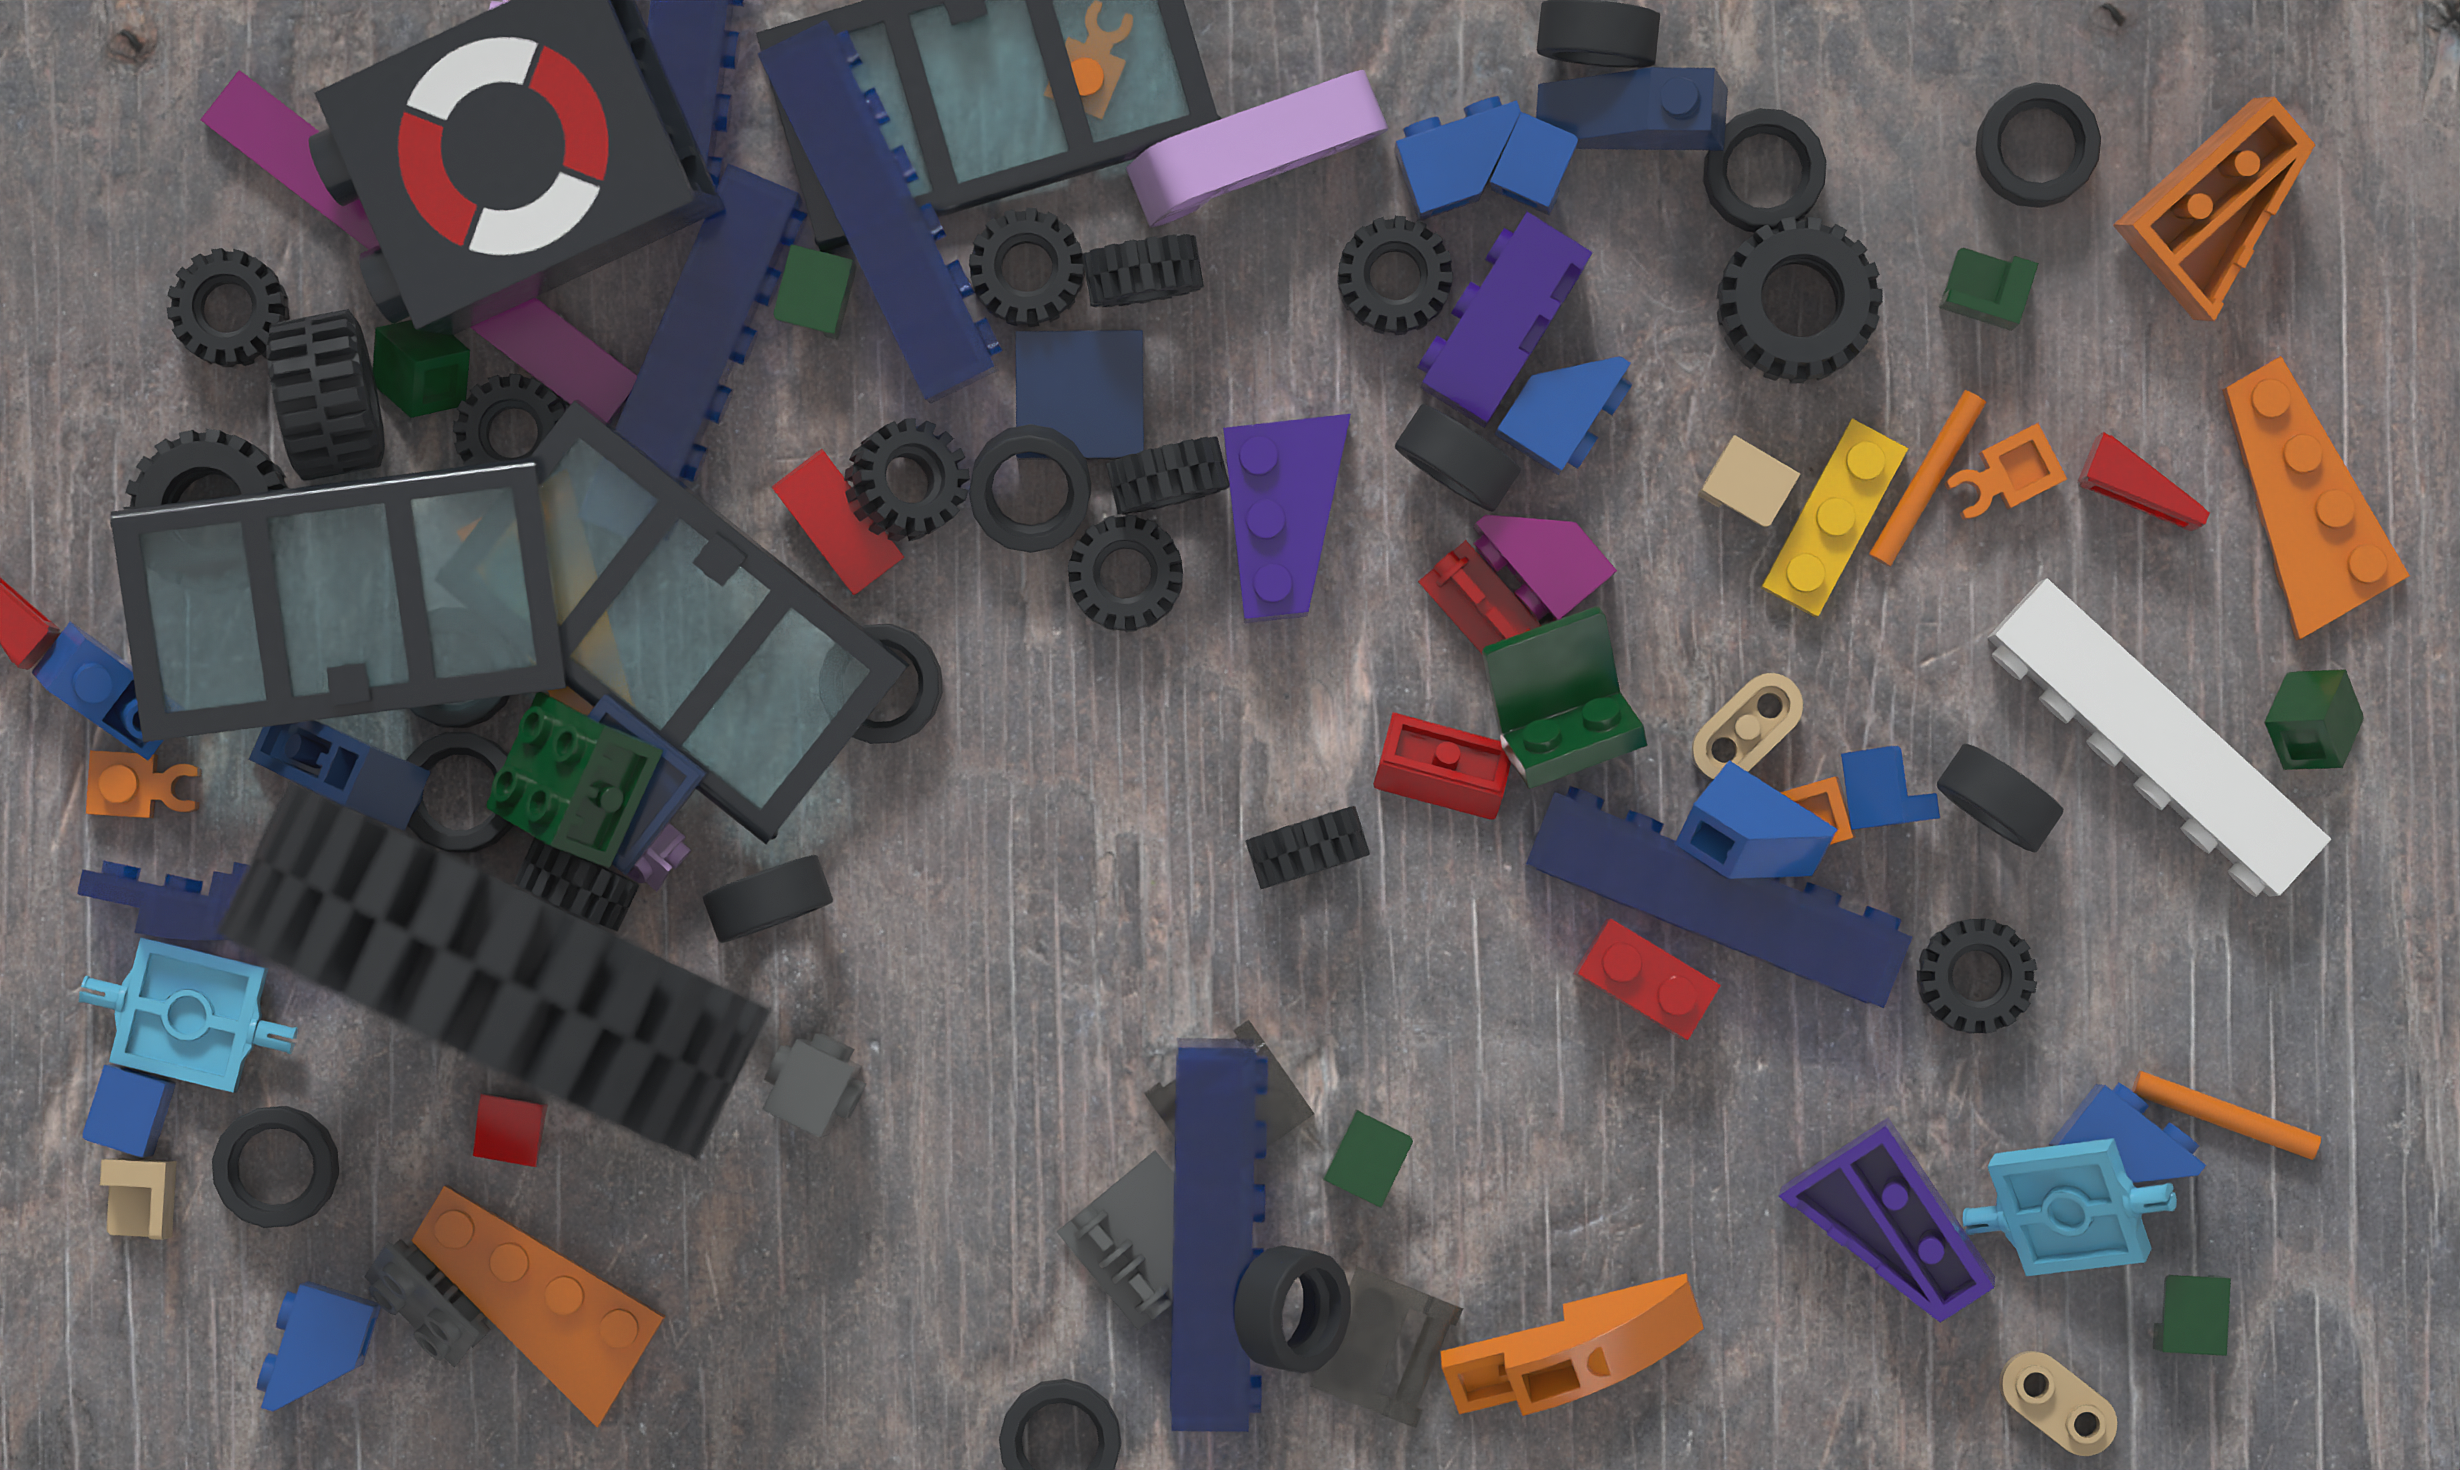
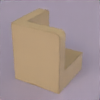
[1697,435,1800,527]
[100,1158,177,1240]

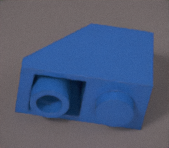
[1394,96,1521,221]
[1494,356,1633,476]
[32,621,187,760]
[1675,760,1838,879]
[2049,1082,2206,1183]
[257,1281,381,1412]

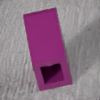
[1473,515,1617,622]

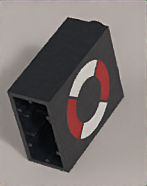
[309,0,725,335]

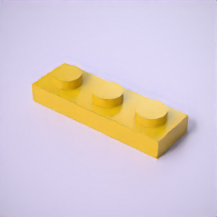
[1760,418,1908,618]

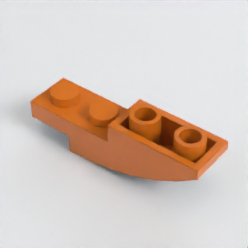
[1440,1273,1704,1416]

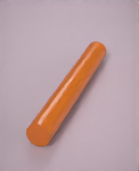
[1869,390,1987,567]
[2132,1070,2321,1160]

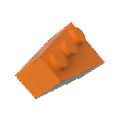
[2113,96,2315,321]

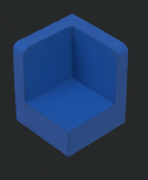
[1490,112,1578,216]
[1841,746,1940,830]
[82,1064,176,1158]

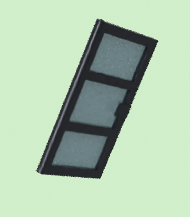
[756,0,1222,252]
[435,400,909,845]
[110,457,568,742]

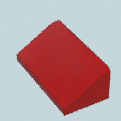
[1373,712,1511,820]

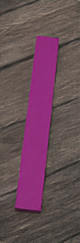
[200,70,643,424]

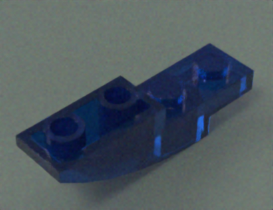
[77,860,249,941]

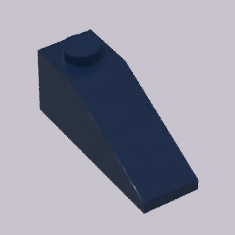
[1536,67,1728,151]
[248,720,431,831]

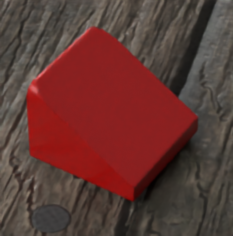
[473,1093,548,1167]

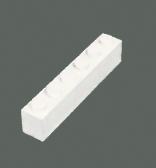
[1987,578,2331,897]

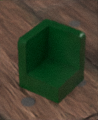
[773,244,857,340]
[1939,248,2039,331]
[372,320,470,418]
[2264,669,2364,770]
[1322,1109,1413,1208]
[2153,1274,2231,1356]

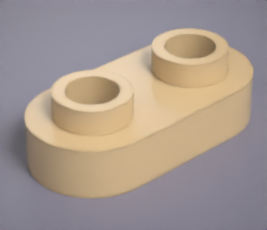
[1691,673,1803,780]
[1999,1351,2117,1456]

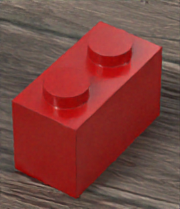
[1573,918,1721,1040]

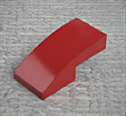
[771,449,905,595]

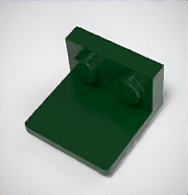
[1482,606,1648,789]
[486,692,663,868]

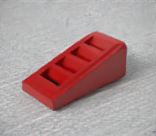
[2078,432,2210,532]
[0,577,61,670]

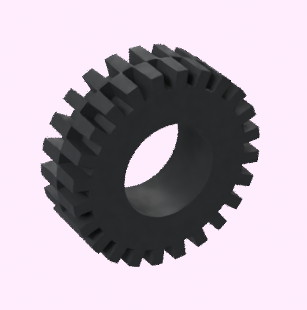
[216,781,771,1160]

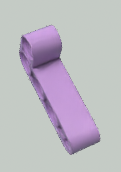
[1126,70,1389,227]

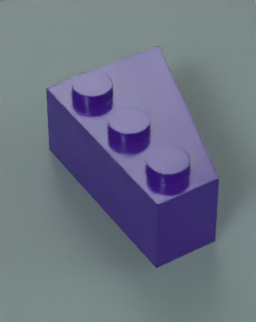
[1417,212,1593,428]
[1223,414,1351,624]
[1778,1117,1995,1323]

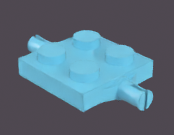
[79,937,298,1093]
[1962,1138,2177,1276]

